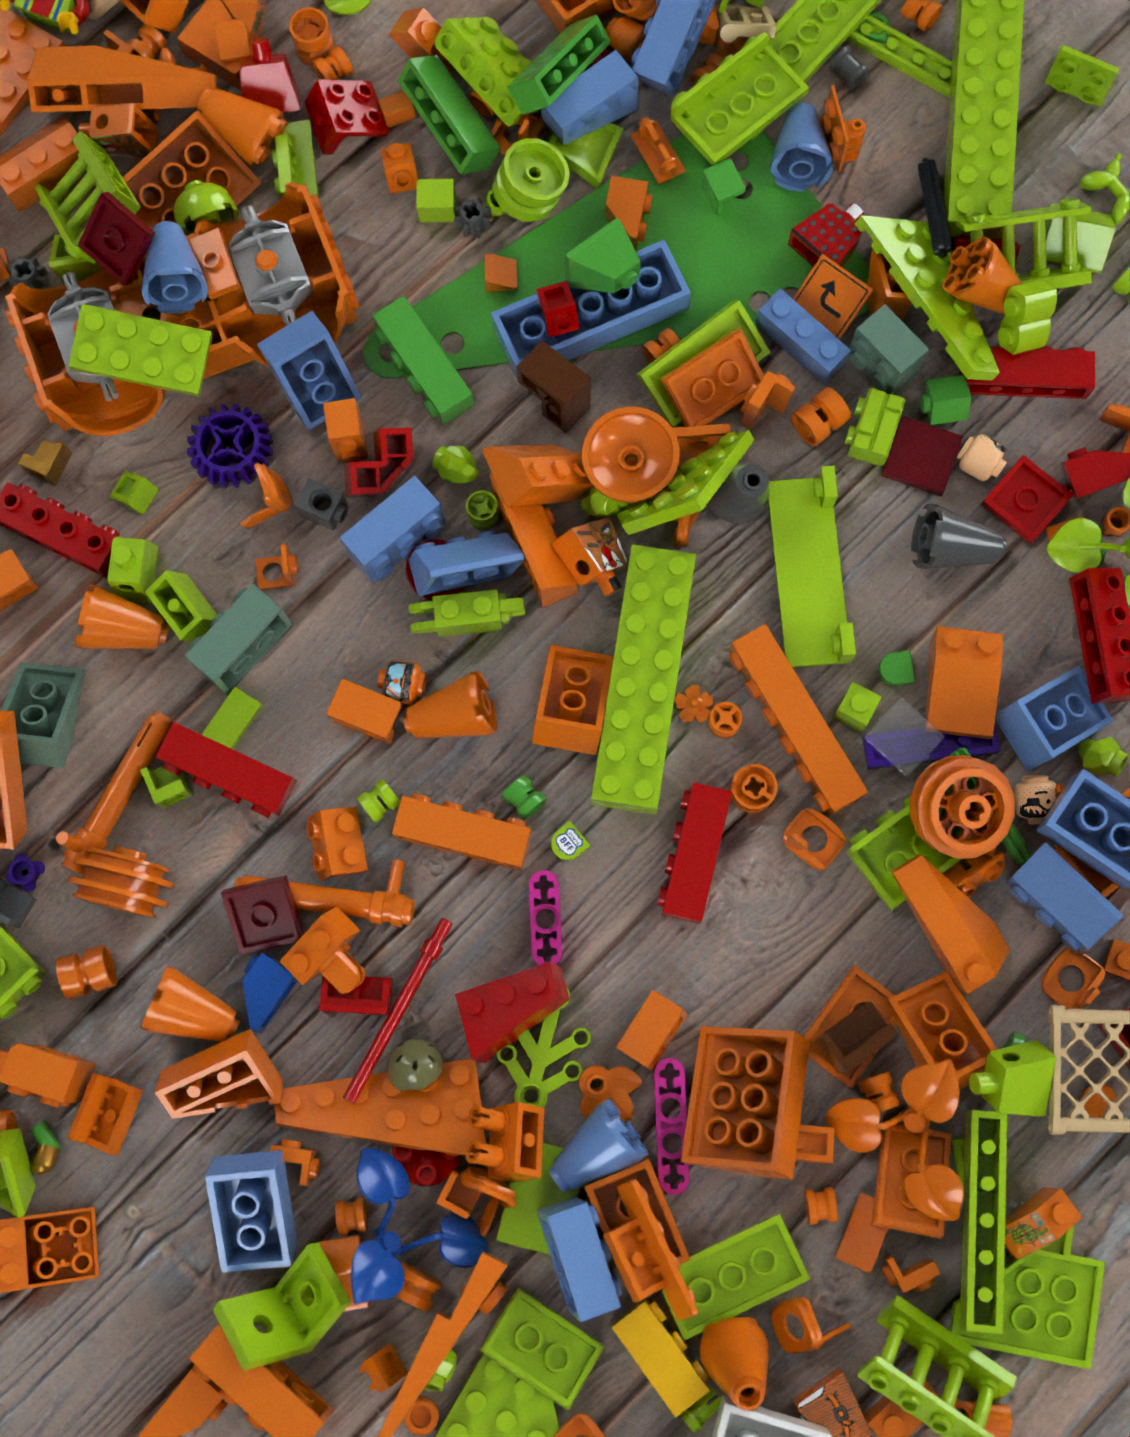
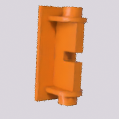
[630,117,686,185]
[942,848,1005,898]

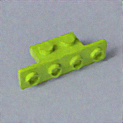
[272,120,319,200]

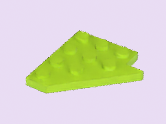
[616,429,755,535]
[949,1226,1105,1370]
[435,1353,560,1437]

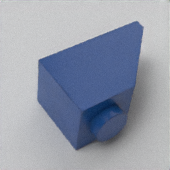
[243,952,298,1033]

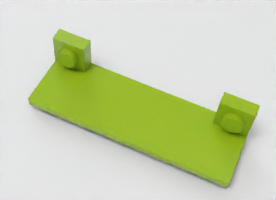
[768,465,856,668]

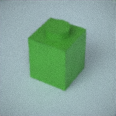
[920,375,972,425]

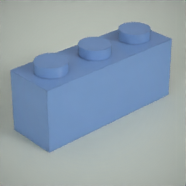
[755,288,851,386]

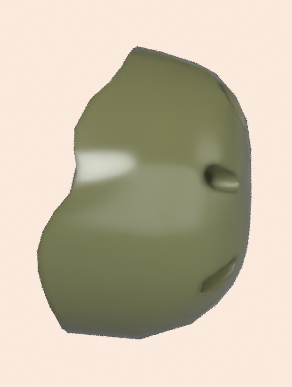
[388,1039,443,1091]

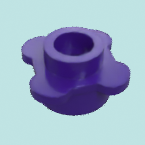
[5,853,45,892]

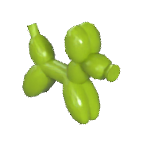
[1079,153,1130,225]

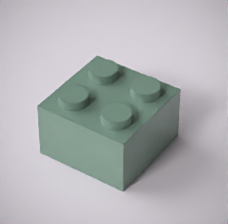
[849,304,929,395]

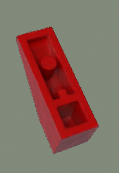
[1061,447,1130,499]

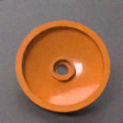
[582,407,680,503]

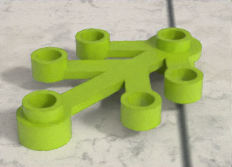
[497,988,591,1108]

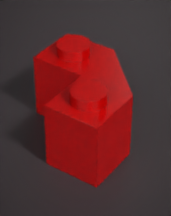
[344,427,413,497]

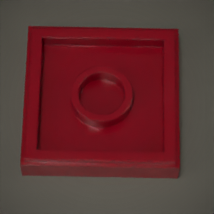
[77,192,156,286]
[881,416,963,497]
[220,875,304,955]

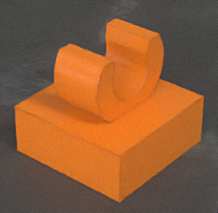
[359,1342,408,1393]

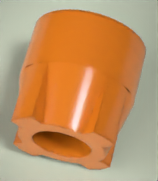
[1102,507,1130,537]

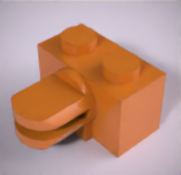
[279,907,365,994]

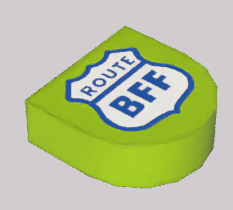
[551,820,591,861]

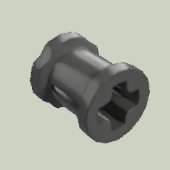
[829,46,870,89]

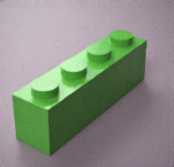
[507,14,611,115]
[397,55,501,175]
[372,296,475,425]

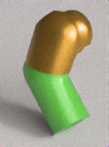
[30,1121,60,1175]

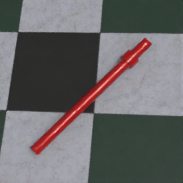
[343,918,453,1104]

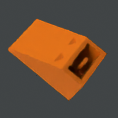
[0,1207,99,1293]

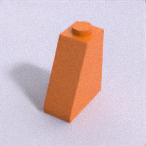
[177,0,253,91]

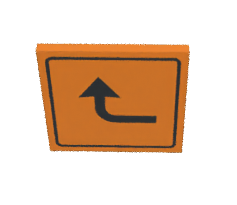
[793,254,874,340]

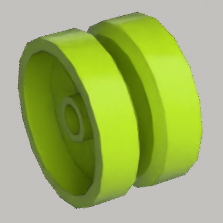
[492,138,570,222]

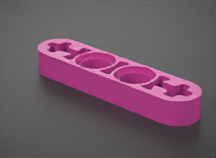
[654,1058,689,1195]

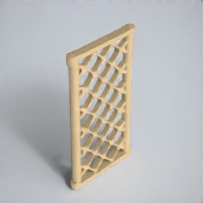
[1048,1005,1130,1135]

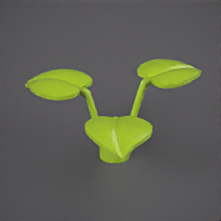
[1046,477,1130,606]

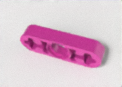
[529,870,562,966]

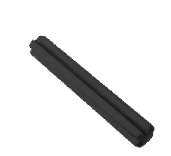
[918,158,952,258]

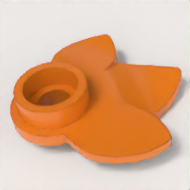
[579,1065,642,1121]

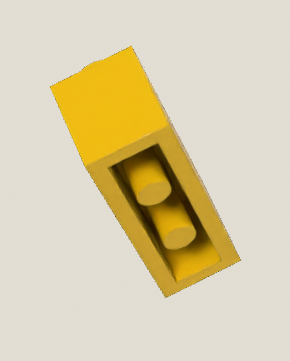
[611,1298,710,1417]

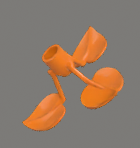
[825,1059,964,1221]

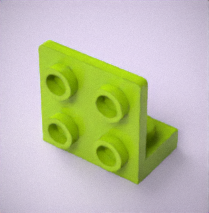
[1044,45,1120,107]

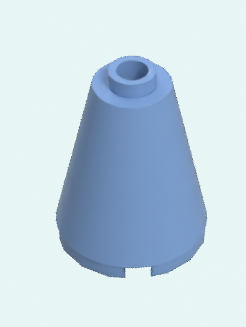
[770,102,833,192]
[141,221,208,314]

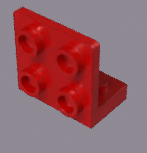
[304,79,389,154]

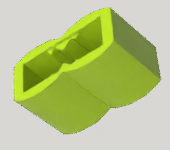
[998,279,1057,355]

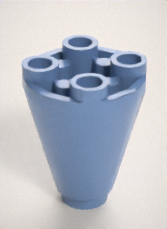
[549,1098,649,1192]

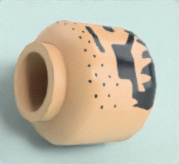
[957,434,1007,482]
[1014,775,1058,824]

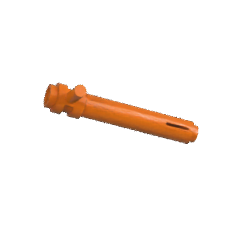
[56,711,172,875]
[234,859,415,928]

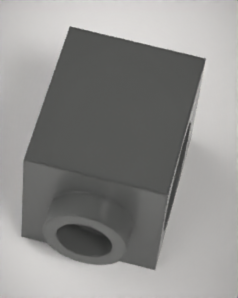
[295,478,348,531]

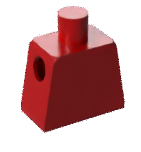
[241,38,301,112]

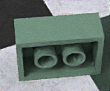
[185,583,293,696]

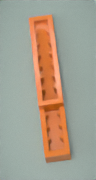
[378,1251,508,1437]

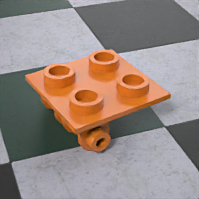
[820,85,866,173]

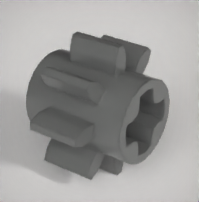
[454,197,491,238]
[7,256,48,289]

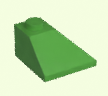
[565,217,641,293]

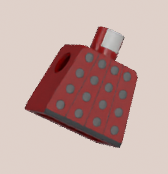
[788,203,865,267]

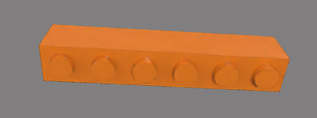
[728,624,868,816]

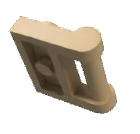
[715,5,776,43]

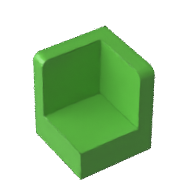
[701,158,746,215]

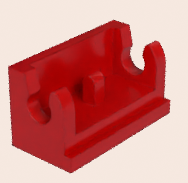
[319,977,393,1015]

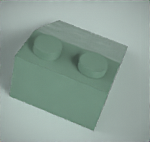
[1,662,85,768]

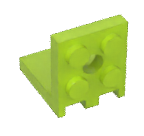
[212,1242,351,1371]

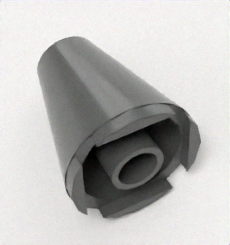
[707,460,769,524]
[911,504,1007,569]

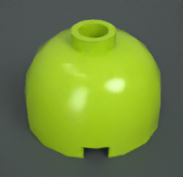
[174,180,239,236]

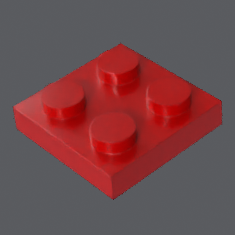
[981,455,1074,545]

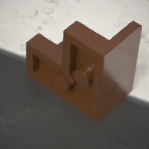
[516,341,591,433]
[814,1002,898,1073]

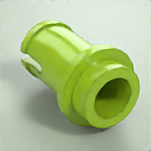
[680,1386,721,1433]

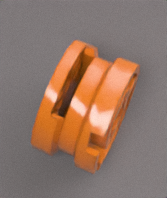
[730,764,778,813]
[396,1262,443,1312]

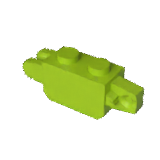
[408,589,526,637]

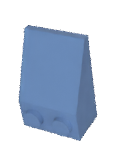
[995,665,1114,772]

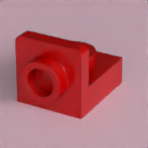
[536,281,580,337]

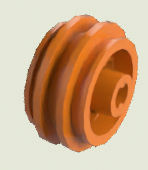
[910,755,1015,859]
[67,846,174,918]

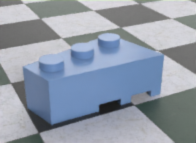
[541,50,639,145]

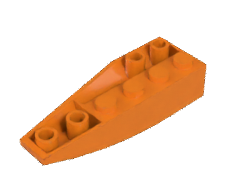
[27,45,217,113]

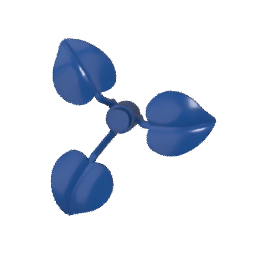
[351,1148,489,1304]

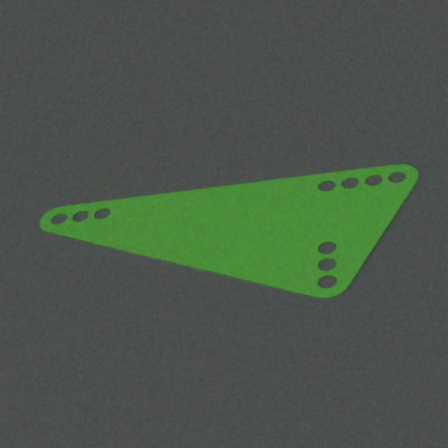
[363,131,869,379]

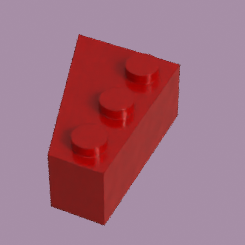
[455,962,570,1064]

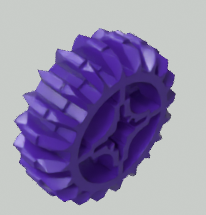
[187,403,273,489]

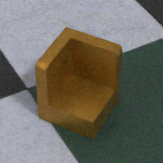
[18,440,72,486]

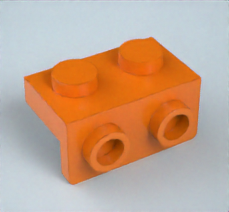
[740,371,795,430]
[306,806,368,881]
[68,1073,144,1156]

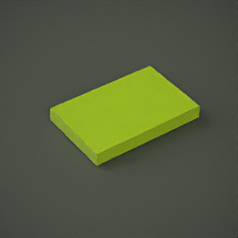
[496,1142,580,1255]
[479,1287,605,1410]

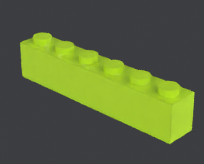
[960,1110,1007,1335]

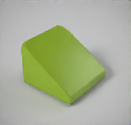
[109,471,158,514]

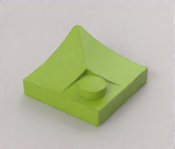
[549,123,624,189]

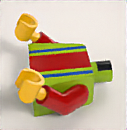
[0,0,91,36]

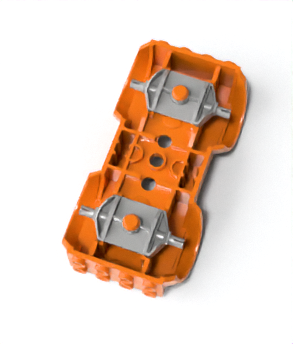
[5,182,360,436]

